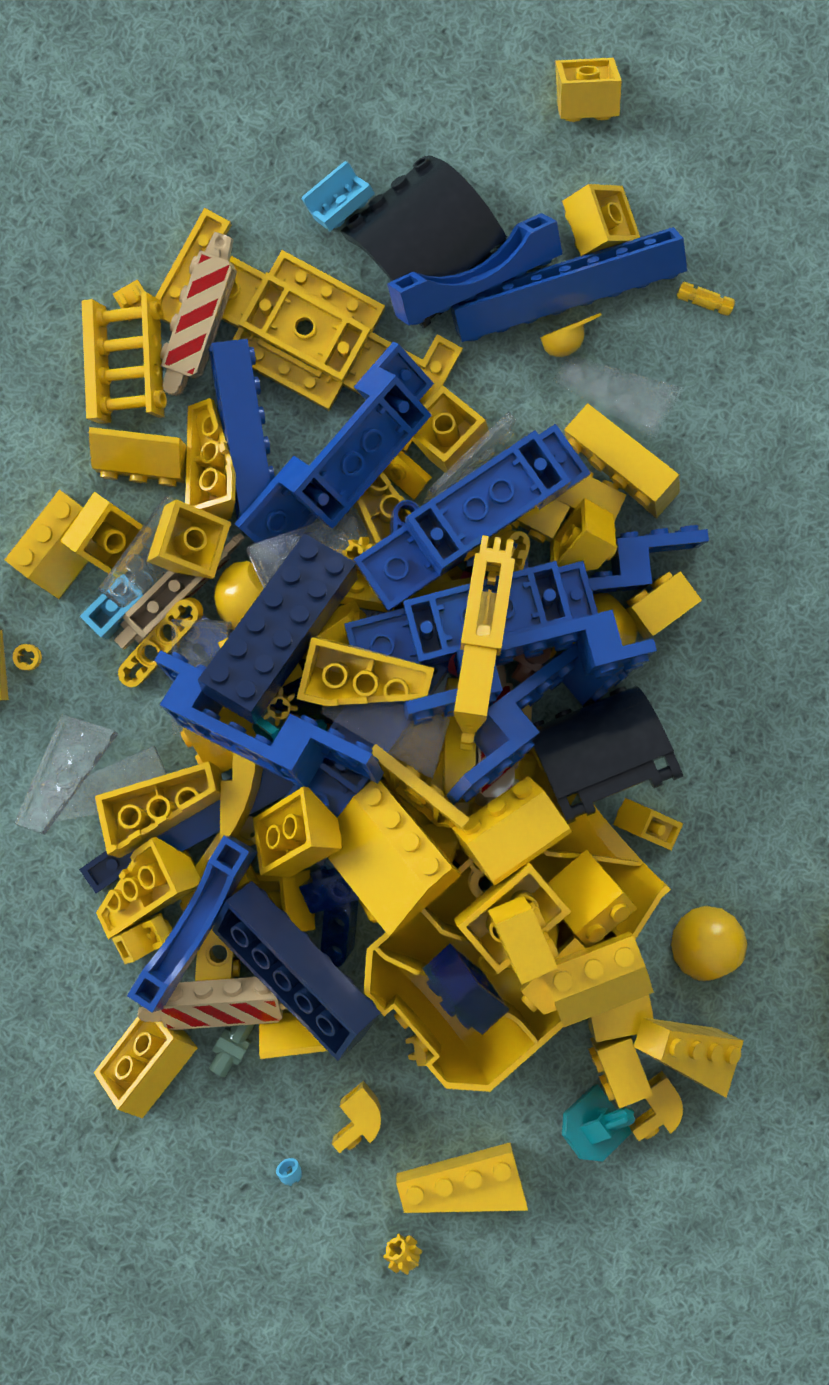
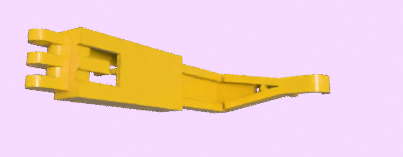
[454,535,515,751]

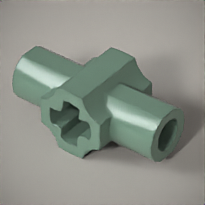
[209,1024,255,1078]

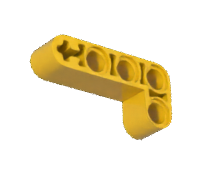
[442,677,476,803]

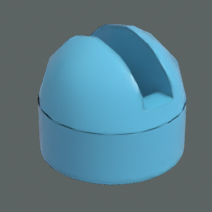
[276,1158,302,1186]

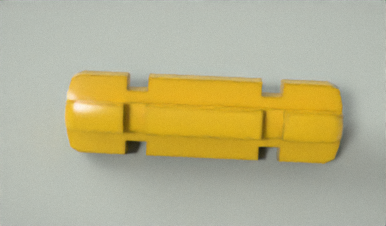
[677,282,735,316]

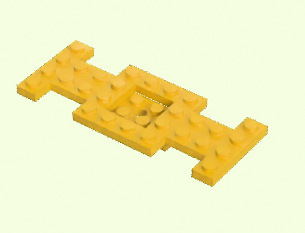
[155,208,463,453]

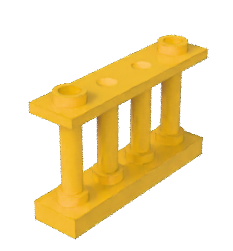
[82,292,167,424]

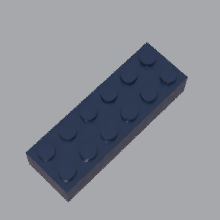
[198,533,358,725]
[212,881,381,1061]

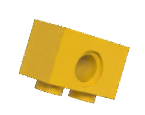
[195,926,241,981]

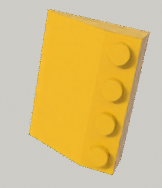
[327,780,462,937]

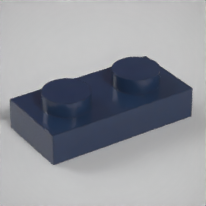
[79,850,134,893]

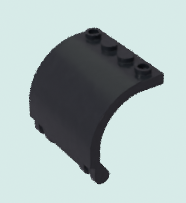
[341,155,507,329]
[532,686,683,824]

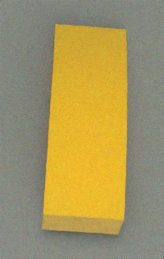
[220,753,263,841]

